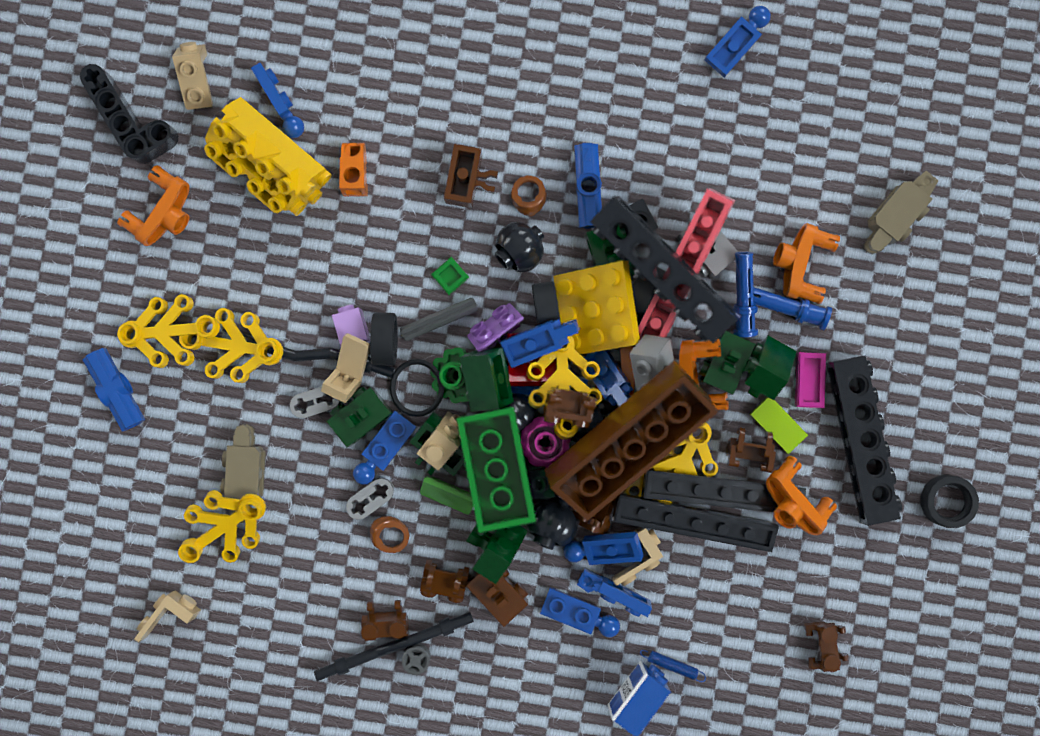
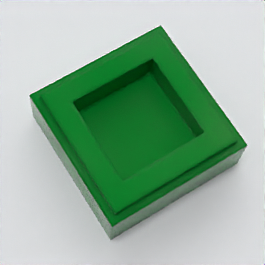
[431,257,470,296]

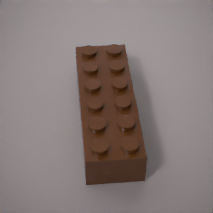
[545,360,719,521]

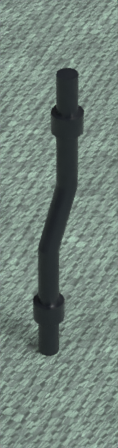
[231,334,395,378]
[314,612,474,682]

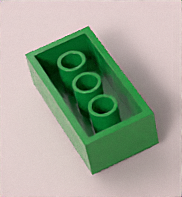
[457,407,536,533]

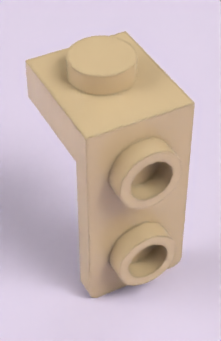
[172,42,213,110]
[321,333,370,403]
[416,412,461,471]
[611,527,663,586]
[134,590,201,643]

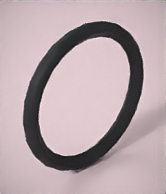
[390,359,444,417]

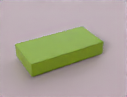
[749,397,808,454]

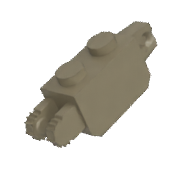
[863,171,938,254]
[220,424,266,523]

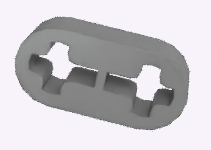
[290,387,342,418]
[346,478,394,520]

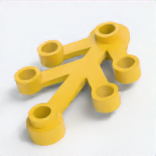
[117,294,220,368]
[179,308,283,383]
[527,336,602,440]
[642,423,718,503]
[178,490,266,563]

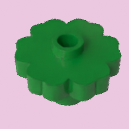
[430,347,470,404]

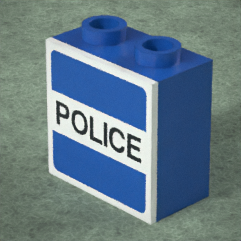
[608,661,671,736]

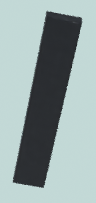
[641,470,806,512]
[612,493,779,552]

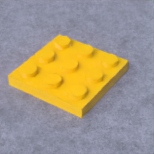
[553,261,640,355]

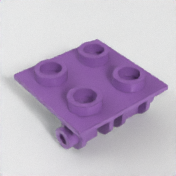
[466,303,524,352]

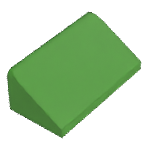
[420,475,473,515]

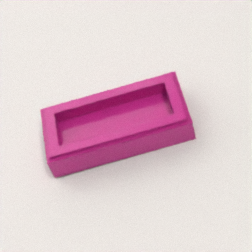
[795,352,826,408]

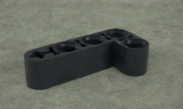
[80,64,179,164]

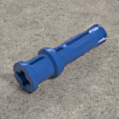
[733,251,758,337]
[753,286,832,331]

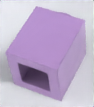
[332,305,370,346]

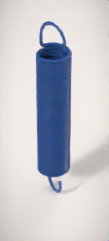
[640,650,706,682]

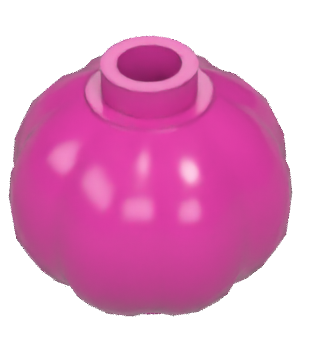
[520,416,571,468]

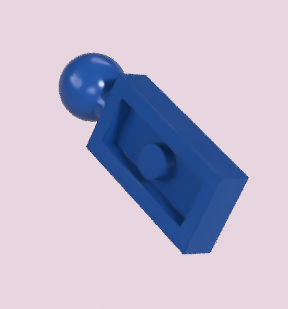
[704,6,771,78]
[251,63,304,138]
[353,411,417,485]
[563,532,644,565]
[540,587,620,638]

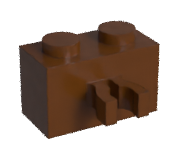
[444,144,498,209]
[466,570,529,627]

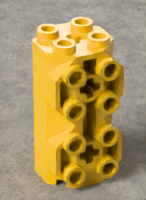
[204,97,332,216]

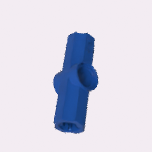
[574,143,602,229]
[82,348,145,431]

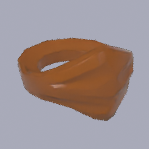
[511,175,547,217]
[370,516,410,553]

